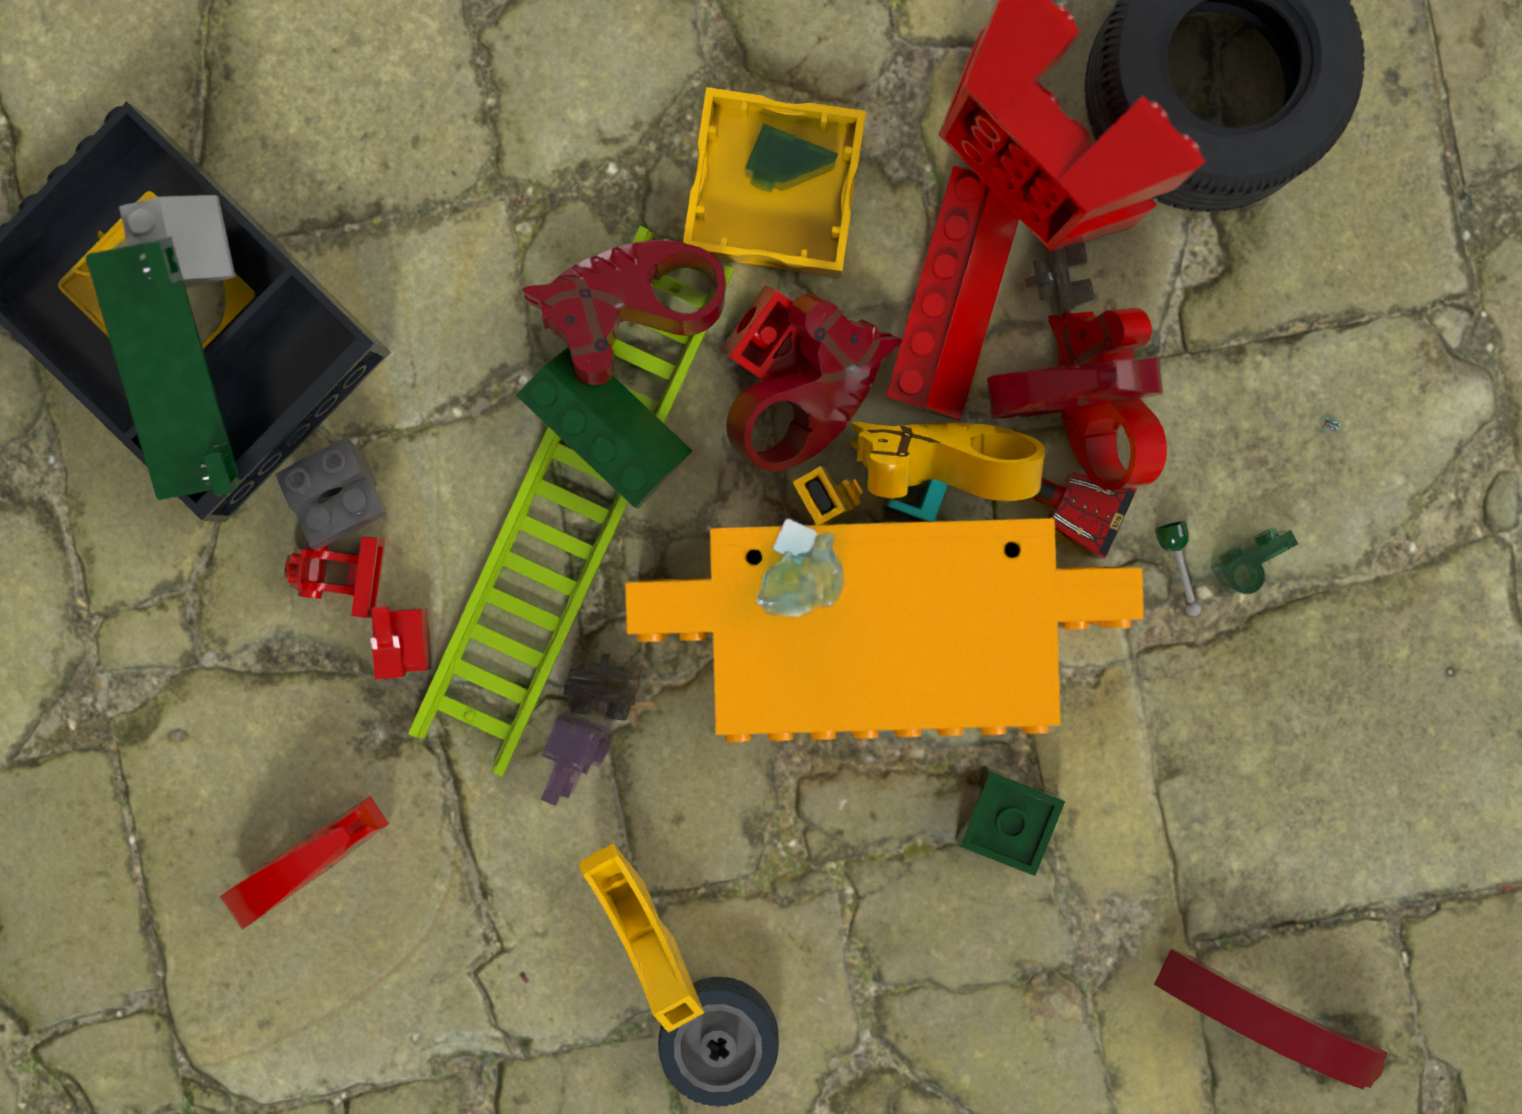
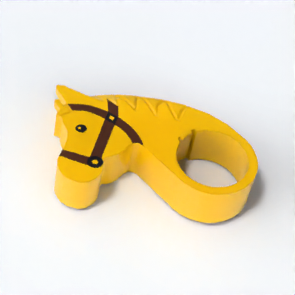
[850,421,1045,501]

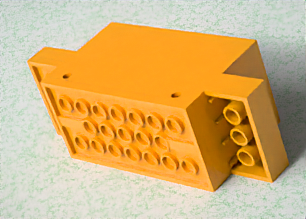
[625,518,1144,742]

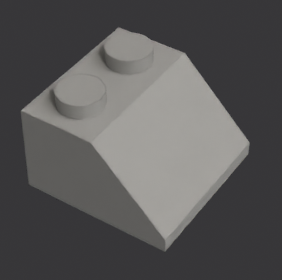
[119,195,235,288]

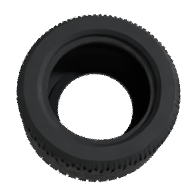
[1084,0,1365,212]

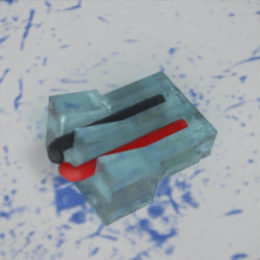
[1322,417,1340,433]

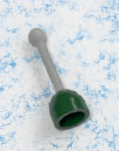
[1155,521,1201,617]

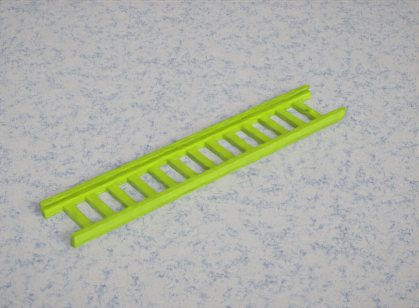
[408,226,735,777]

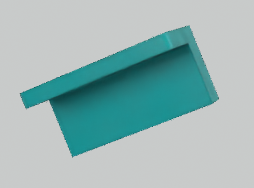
[883,479,948,522]

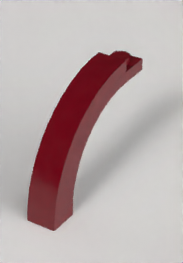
[1154,949,1388,1090]

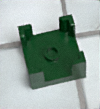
[955,766,1065,876]

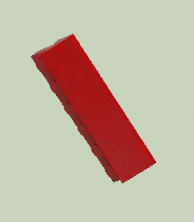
[885,166,1019,421]

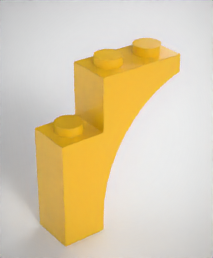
[578,843,704,1033]

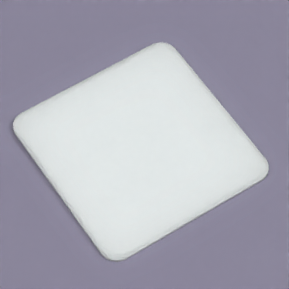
[774,519,817,563]

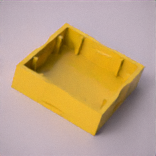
[683,87,866,278]

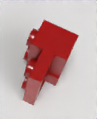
[719,285,803,381]

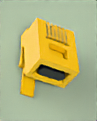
[792,466,863,525]

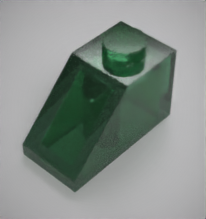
[745,123,838,192]

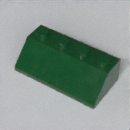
[516,347,693,509]

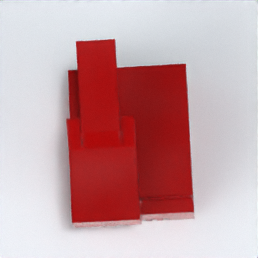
[370,606,432,679]

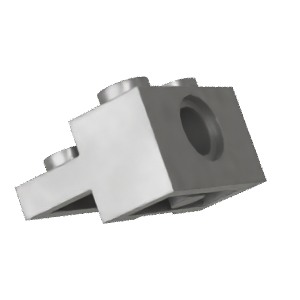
[275,437,387,551]

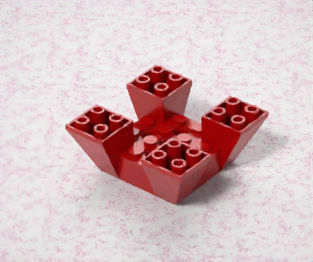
[938,0,1206,251]

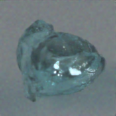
[756,533,845,617]

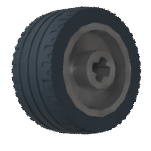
[658,976,779,1107]

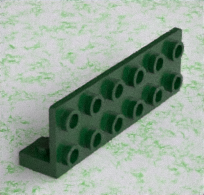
[86,237,241,500]

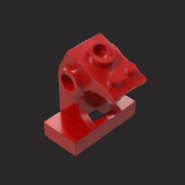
[284,536,386,618]

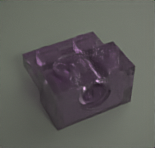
[541,711,612,806]

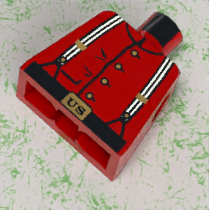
[1032,472,1137,559]

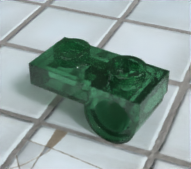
[1210,527,1298,594]

